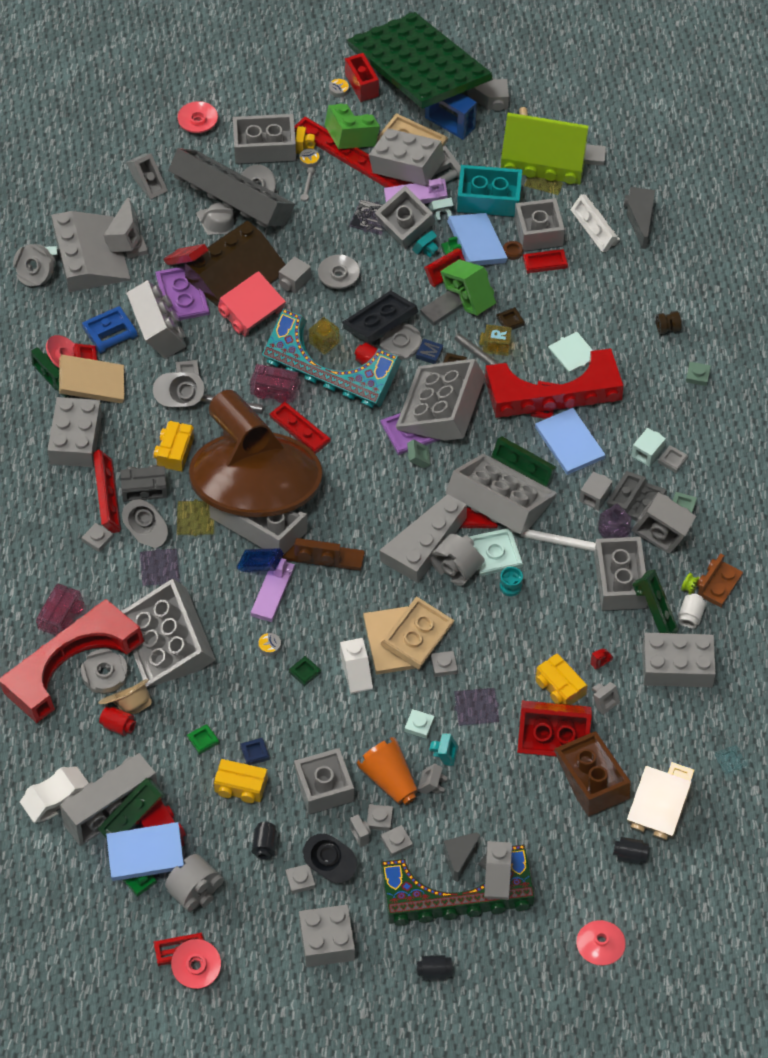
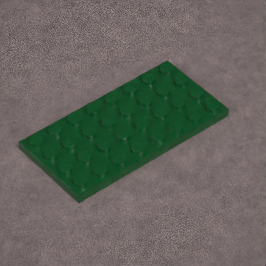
[347,12,493,109]

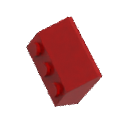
[517,700,592,756]

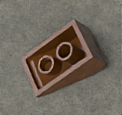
[554,731,631,817]

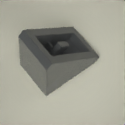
[443,832,481,882]

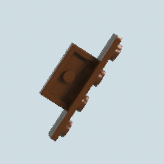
[273,538,364,570]

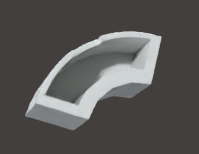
[20,767,88,823]

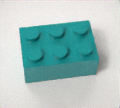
[457,165,522,217]

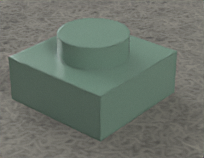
[686,362,711,386]
[407,439,431,468]
[673,492,697,514]

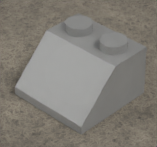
[294,748,354,814]

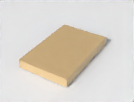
[376,113,448,147]
[59,354,124,403]
[381,596,455,669]
[363,606,416,675]

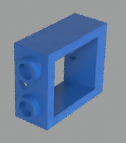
[424,93,477,140]

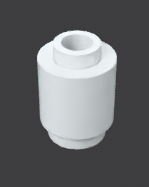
[678,594,706,629]

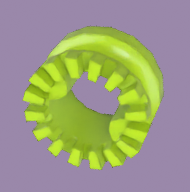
[681,573,700,595]

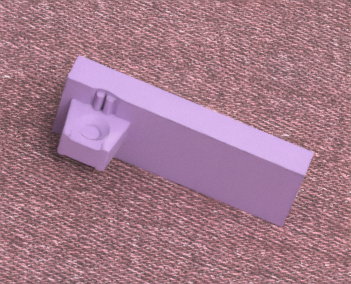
[384,178,448,204]
[251,557,295,622]

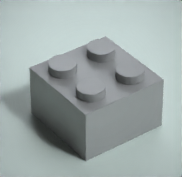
[375,186,435,248]
[514,198,565,251]
[631,492,696,553]
[299,905,355,967]

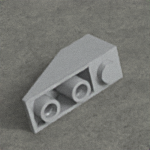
[103,198,140,252]

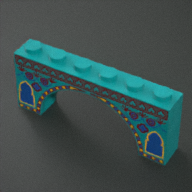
[262,308,402,408]

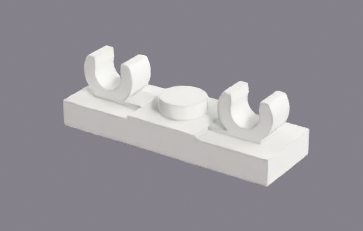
[571,195,620,252]

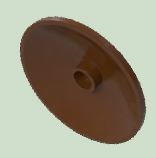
[189,390,322,517]

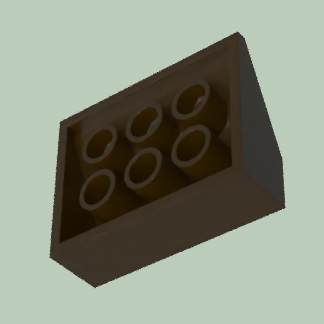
[185,220,286,307]

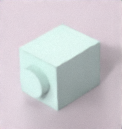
[631,428,666,467]

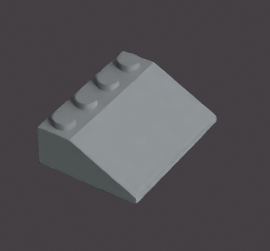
[51,211,131,292]
[396,359,485,441]
[445,454,557,534]
[121,578,215,688]

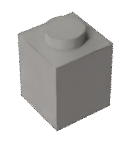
[279,256,311,294]
[579,471,613,511]

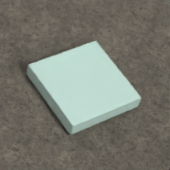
[469,528,523,576]

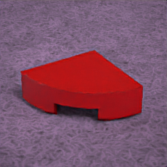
[590,649,613,670]

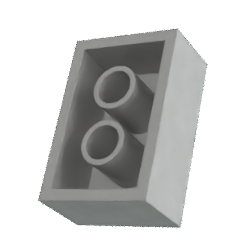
[233,114,296,164]
[369,128,445,186]
[127,280,187,358]
[47,397,102,467]
[594,537,647,611]
[642,633,715,687]

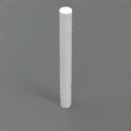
[521,529,595,551]

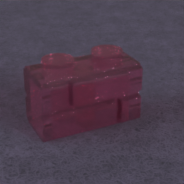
[250,364,299,403]
[36,583,84,636]

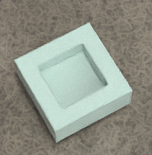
[405,709,434,739]

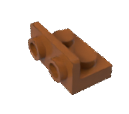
[697,553,743,608]

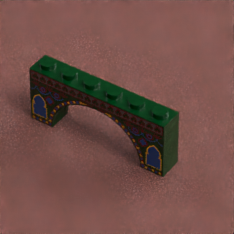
[381,844,534,926]

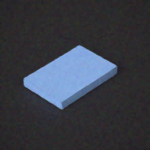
[447,213,508,265]
[535,408,605,475]
[106,822,184,881]

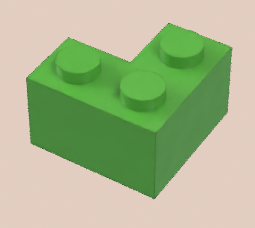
[324,104,380,149]
[440,259,496,315]

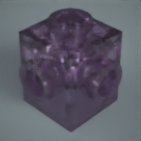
[598,503,632,538]

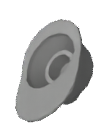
[196,203,235,235]
[153,372,205,407]
[122,499,168,548]

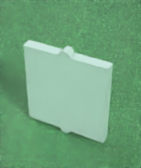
[548,332,593,373]

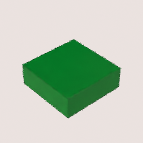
[187,724,219,755]

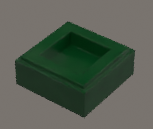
[289,656,321,687]

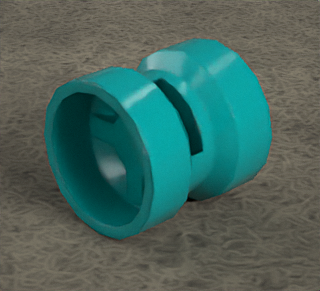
[499,566,523,596]

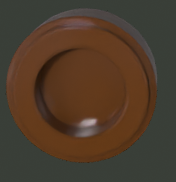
[503,241,524,260]

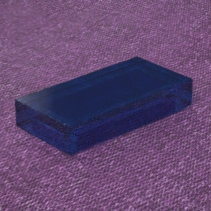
[237,548,284,572]

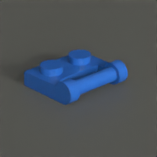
[82,306,138,354]

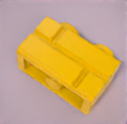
[154,421,194,472]
[535,653,588,705]
[214,759,268,803]

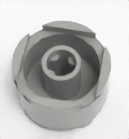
[430,534,485,586]
[165,854,224,912]

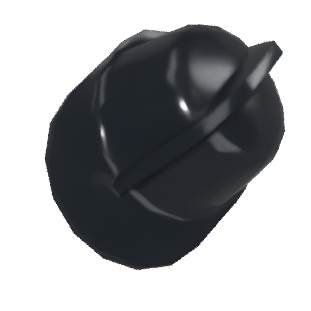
[303,834,357,883]

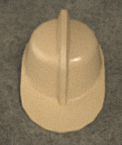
[99,678,152,714]

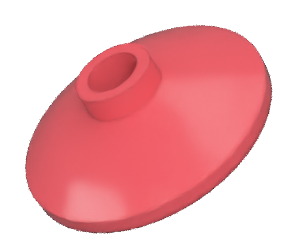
[177,101,218,133]
[46,335,75,368]
[577,920,626,965]
[171,939,221,989]

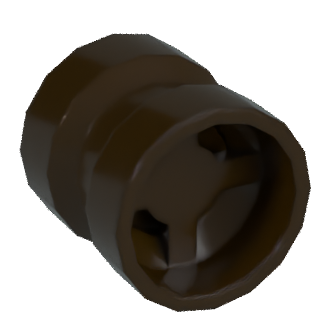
[656,311,682,335]

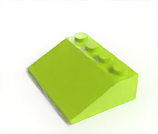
[501,113,589,184]

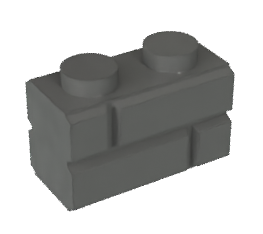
[120,465,167,502]

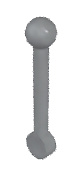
[301,167,315,201]

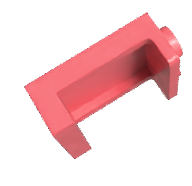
[218,271,286,337]

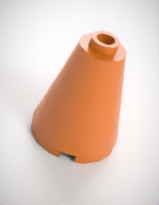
[356,737,418,805]

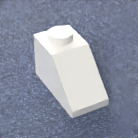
[340,638,373,694]

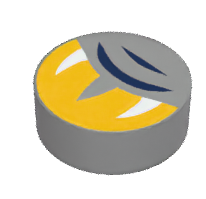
[329,79,349,97]
[299,149,320,168]
[258,633,281,656]

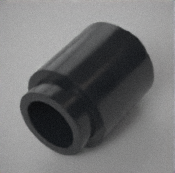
[252,822,278,860]
[613,837,649,864]
[417,955,452,981]

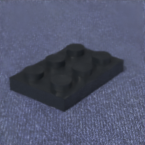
[342,291,418,344]

